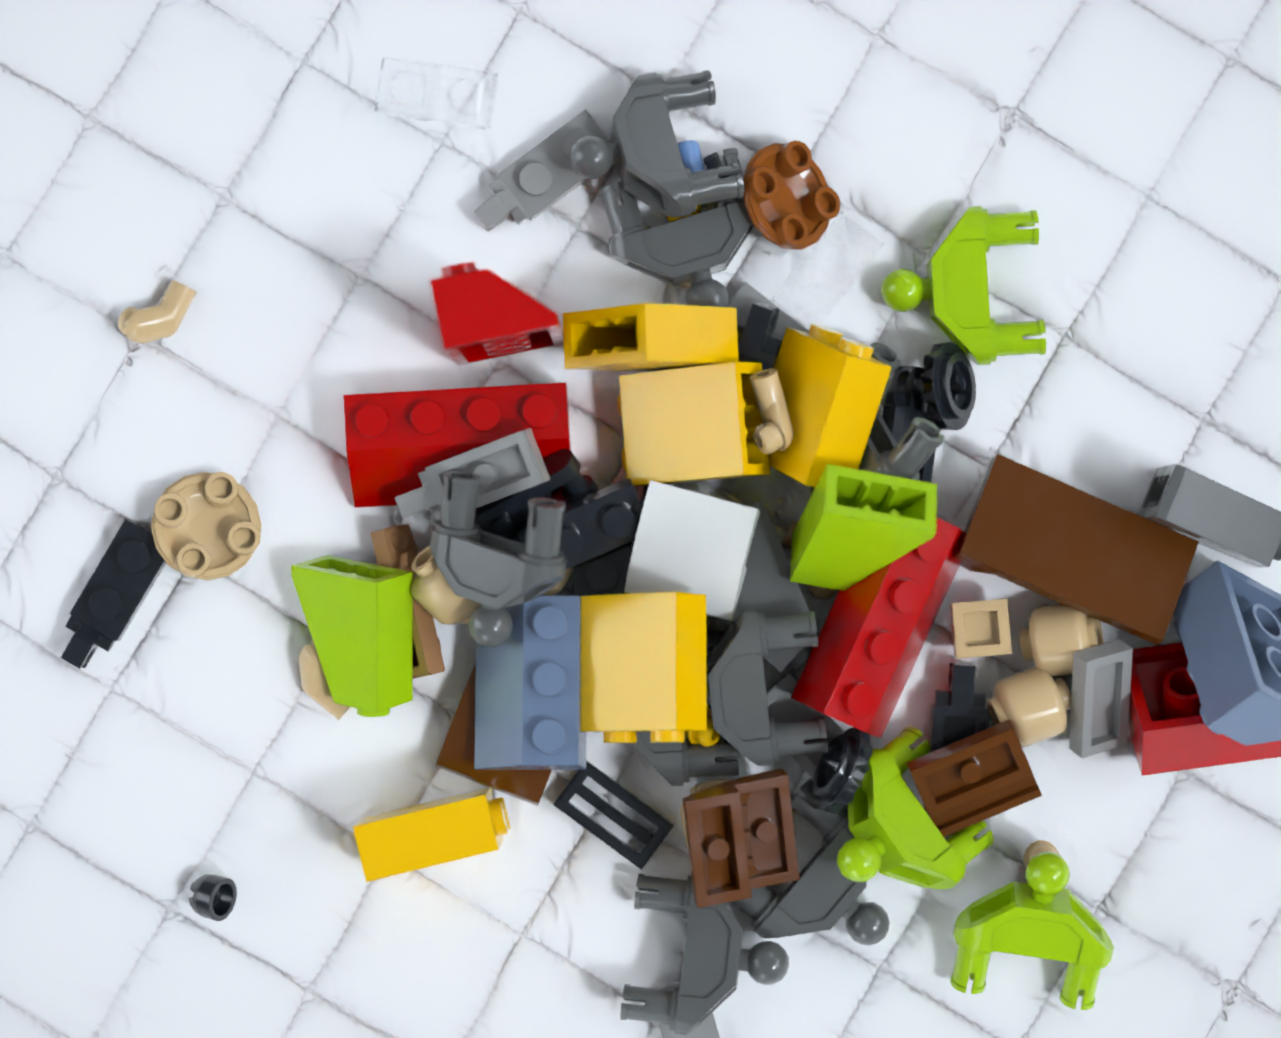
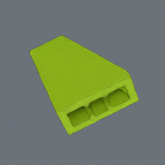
[790,464,937,591]
[291,555,413,717]

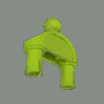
[881,206,1046,366]
[837,726,994,889]
[950,851,1114,1010]

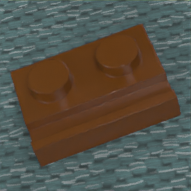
[907,719,1042,837]

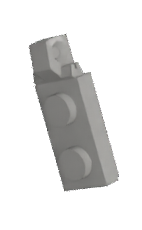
[474,109,610,232]
[394,427,551,520]

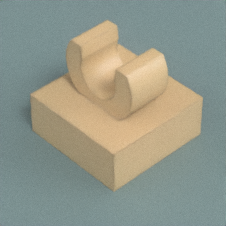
[950,598,1012,659]

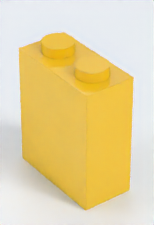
[562,303,739,372]
[769,324,892,487]
[617,362,770,486]
[581,592,707,743]
[353,787,511,882]

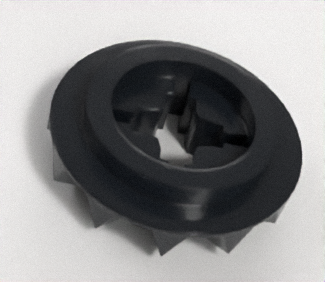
[920,342,976,430]
[812,727,873,814]

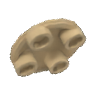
[151,472,262,581]

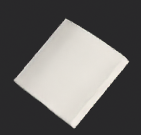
[624,480,760,622]

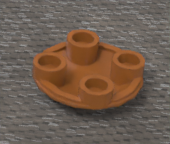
[743,140,840,250]

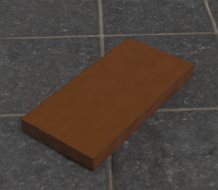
[955,454,1199,645]

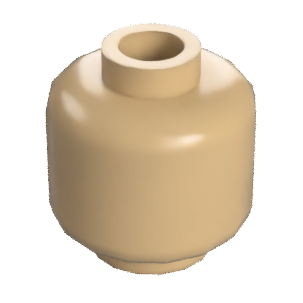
[411,546,481,625]
[1020,604,1104,677]
[987,667,1071,748]

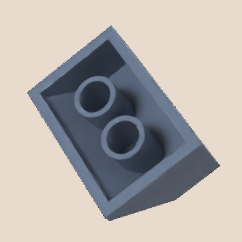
[1174,560,1281,746]
[474,596,587,770]

